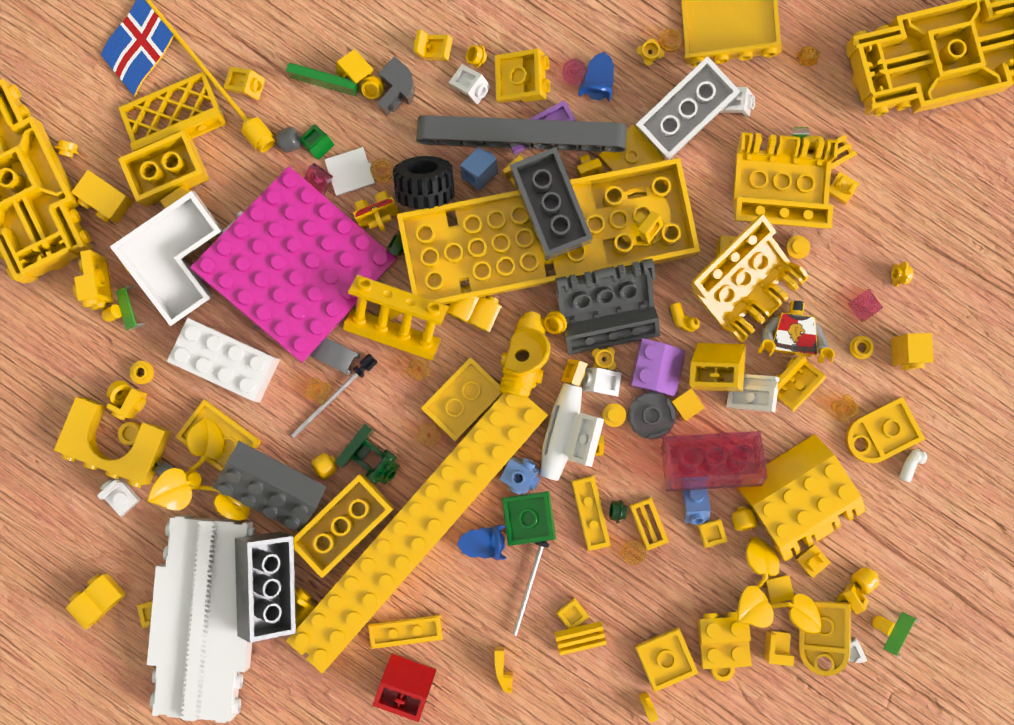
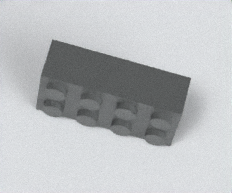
[510,147,593,261]
[213,441,327,532]
[235,532,296,643]

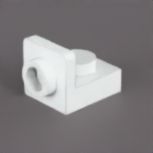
[448,64,490,104]
[720,87,755,117]
[582,368,622,396]
[97,479,141,517]

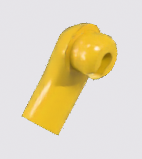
[669,302,700,332]

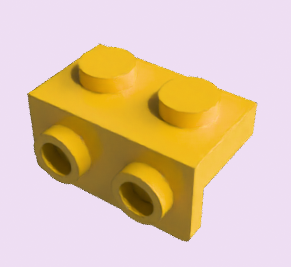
[776,354,826,413]

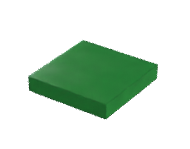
[502,491,556,546]

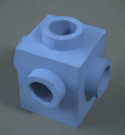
[499,456,540,494]

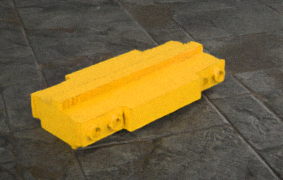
[846,0,1014,117]
[0,79,92,284]

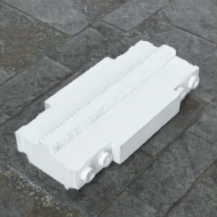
[147,515,256,723]

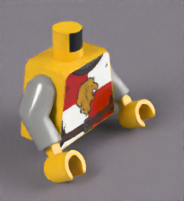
[758,301,835,363]

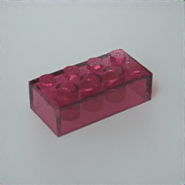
[661,431,767,492]

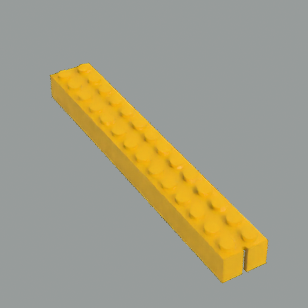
[286,393,548,674]

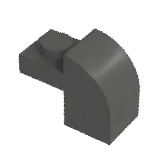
[378,56,415,115]

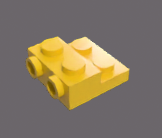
[495,48,550,103]
[73,250,114,310]
[697,612,752,669]

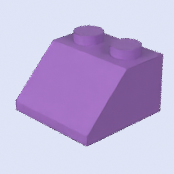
[629,338,686,397]

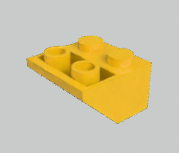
[689,343,746,392]

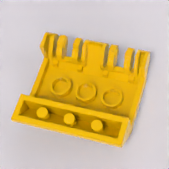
[732,132,838,229]
[691,214,809,344]
[734,434,866,562]

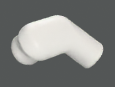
[899,449,927,482]

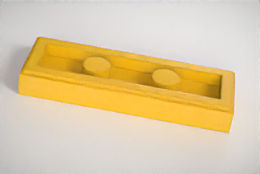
[571,475,611,551]
[368,614,443,649]

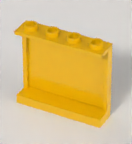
[681,0,782,67]

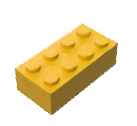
[293,474,395,578]

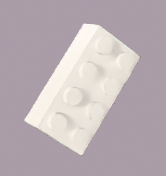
[636,56,741,160]
[167,318,280,402]

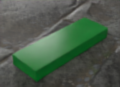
[286,63,359,97]

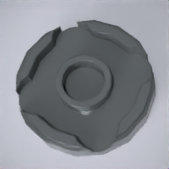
[628,392,676,439]

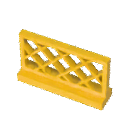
[118,72,227,152]

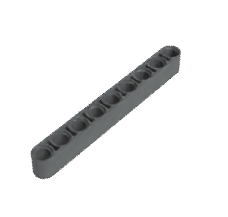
[416,115,627,152]

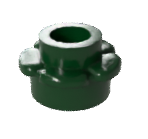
[609,500,627,523]

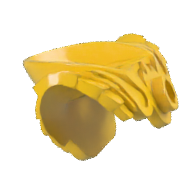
[500,312,550,397]

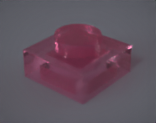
[304,163,333,195]
[848,289,883,322]

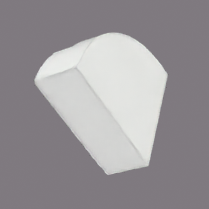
[849,637,867,663]

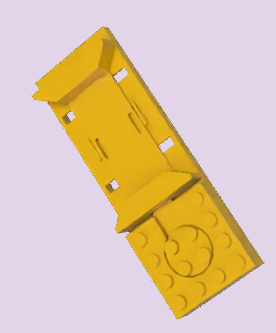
[397,158,700,304]

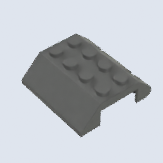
[555,258,660,355]

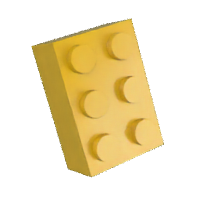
[118,130,210,207]

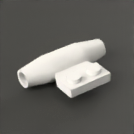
[540,383,604,481]

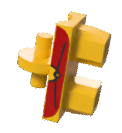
[353,191,400,232]

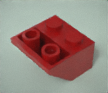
[372,653,437,722]

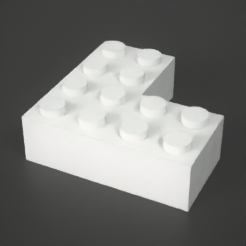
[110,191,223,326]

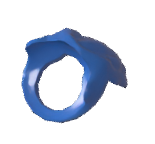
[578,52,614,102]
[457,525,507,560]

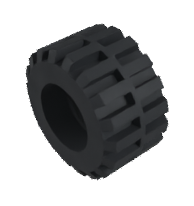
[393,156,454,209]

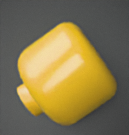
[311,453,337,480]
[731,506,758,531]
[851,567,879,595]

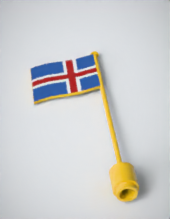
[101,0,275,153]

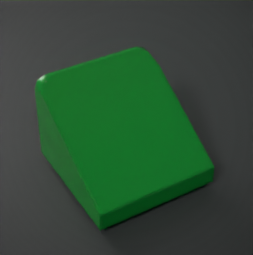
[300,124,334,160]

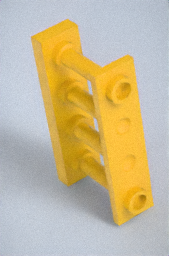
[343,275,449,361]

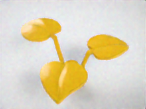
[147,417,250,521]
[737,537,821,634]

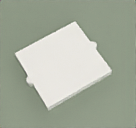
[324,147,375,196]

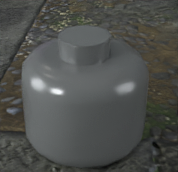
[275,127,302,153]

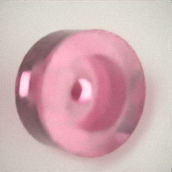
[562,59,586,85]

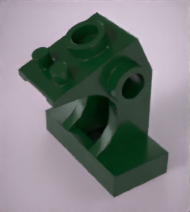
[335,424,400,484]

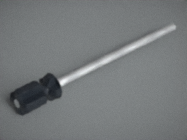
[291,354,377,438]
[512,541,550,636]

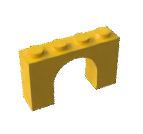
[54,397,172,488]

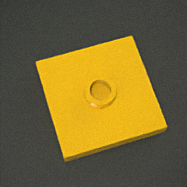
[598,125,665,172]
[634,627,698,692]

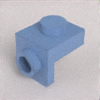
[682,485,711,525]

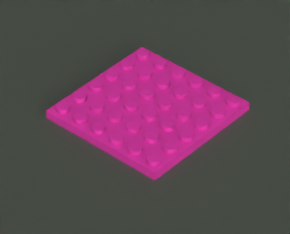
[190,166,397,364]

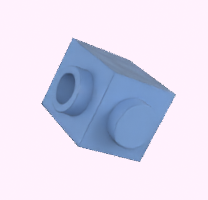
[460,147,498,191]

